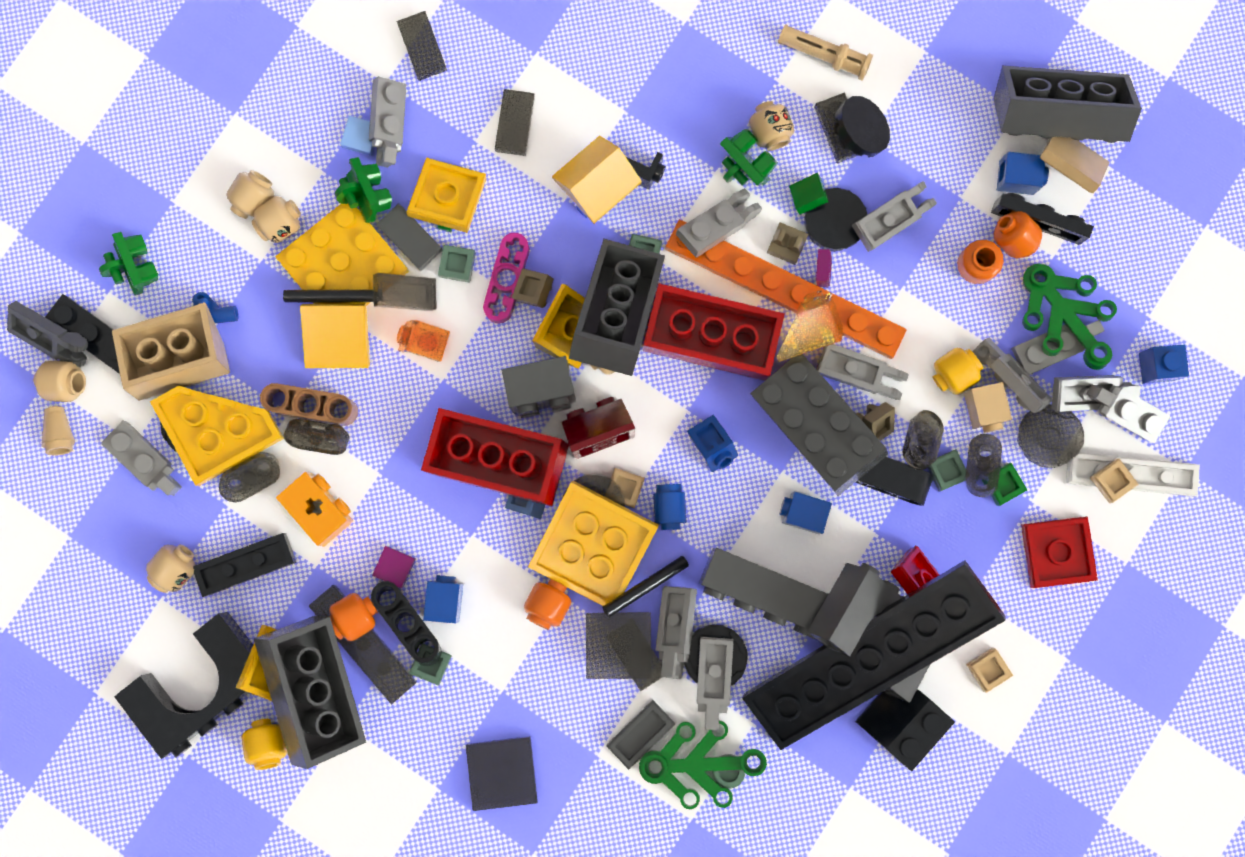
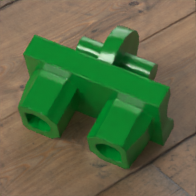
[720,129,778,186]
[334,157,392,223]
[99,232,158,296]

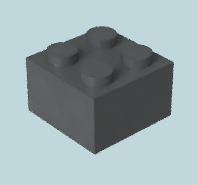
[501,356,577,418]

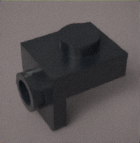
[625,152,666,190]

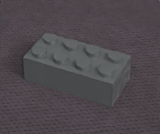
[993,65,1142,143]
[568,238,665,376]
[750,351,888,497]
[698,547,828,640]
[254,616,367,769]

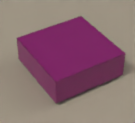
[816,249,832,288]
[372,546,416,588]

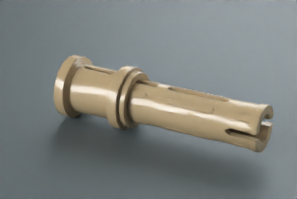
[778,24,874,81]

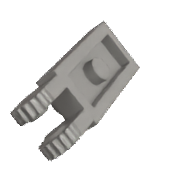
[852,181,937,252]
[676,188,762,258]
[816,342,909,400]

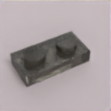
[814,92,859,164]

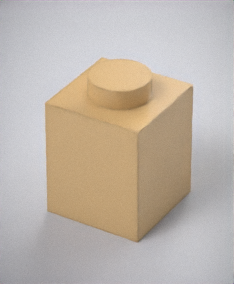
[964,382,1012,433]

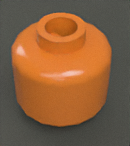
[993,211,1043,259]
[957,240,1004,284]
[524,579,571,630]
[329,593,378,642]

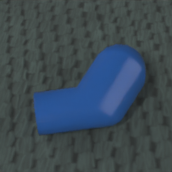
[192,292,239,324]

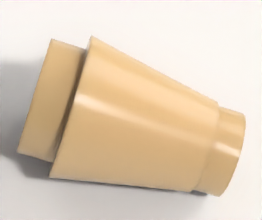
[41,406,75,456]

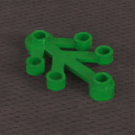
[1022,264,1117,370]
[639,720,767,810]

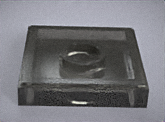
[586,612,652,679]
[465,736,538,811]

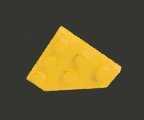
[150,386,284,486]

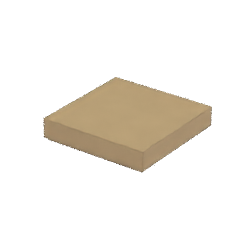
[1040,137,1110,194]

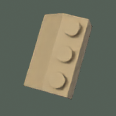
[112,303,230,401]

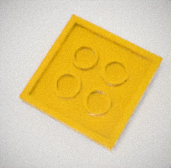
[275,204,409,306]
[528,480,659,606]

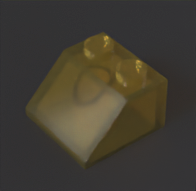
[776,291,843,362]

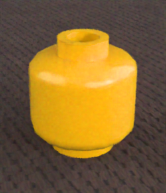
[932,347,983,395]
[241,718,287,770]

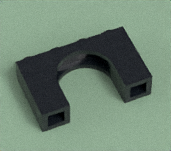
[114,612,254,759]

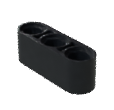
[855,457,934,506]
[371,581,442,666]

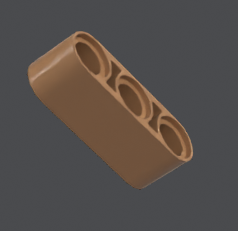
[260,383,358,426]

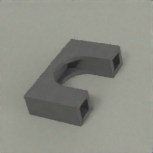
[807,563,931,703]

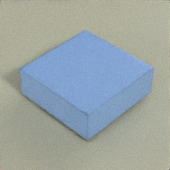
[340,115,375,156]

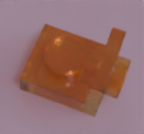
[396,320,450,362]

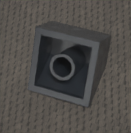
[855,689,955,772]

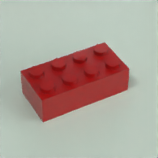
[643,283,785,381]
[421,408,569,507]

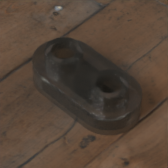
[902,410,944,470]
[283,418,350,455]
[965,434,1002,497]
[219,452,280,503]

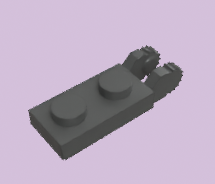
[7,301,88,368]

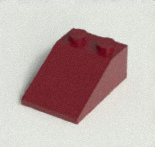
[561,397,636,460]

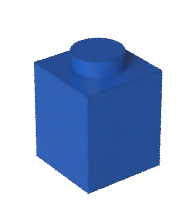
[996,152,1049,195]
[1139,344,1189,384]
[779,491,832,535]
[423,575,464,624]

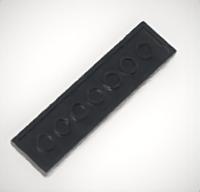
[742,560,1006,751]

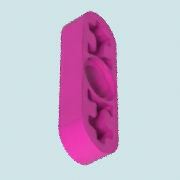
[483,233,530,324]

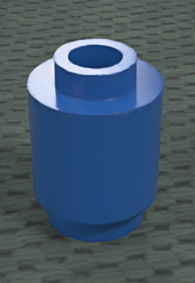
[653,484,687,530]

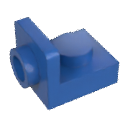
[687,414,738,472]

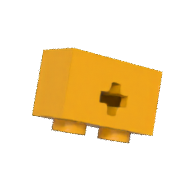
[276,472,354,547]

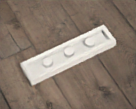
[1066,451,1200,497]

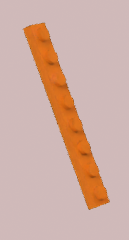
[665,219,907,359]

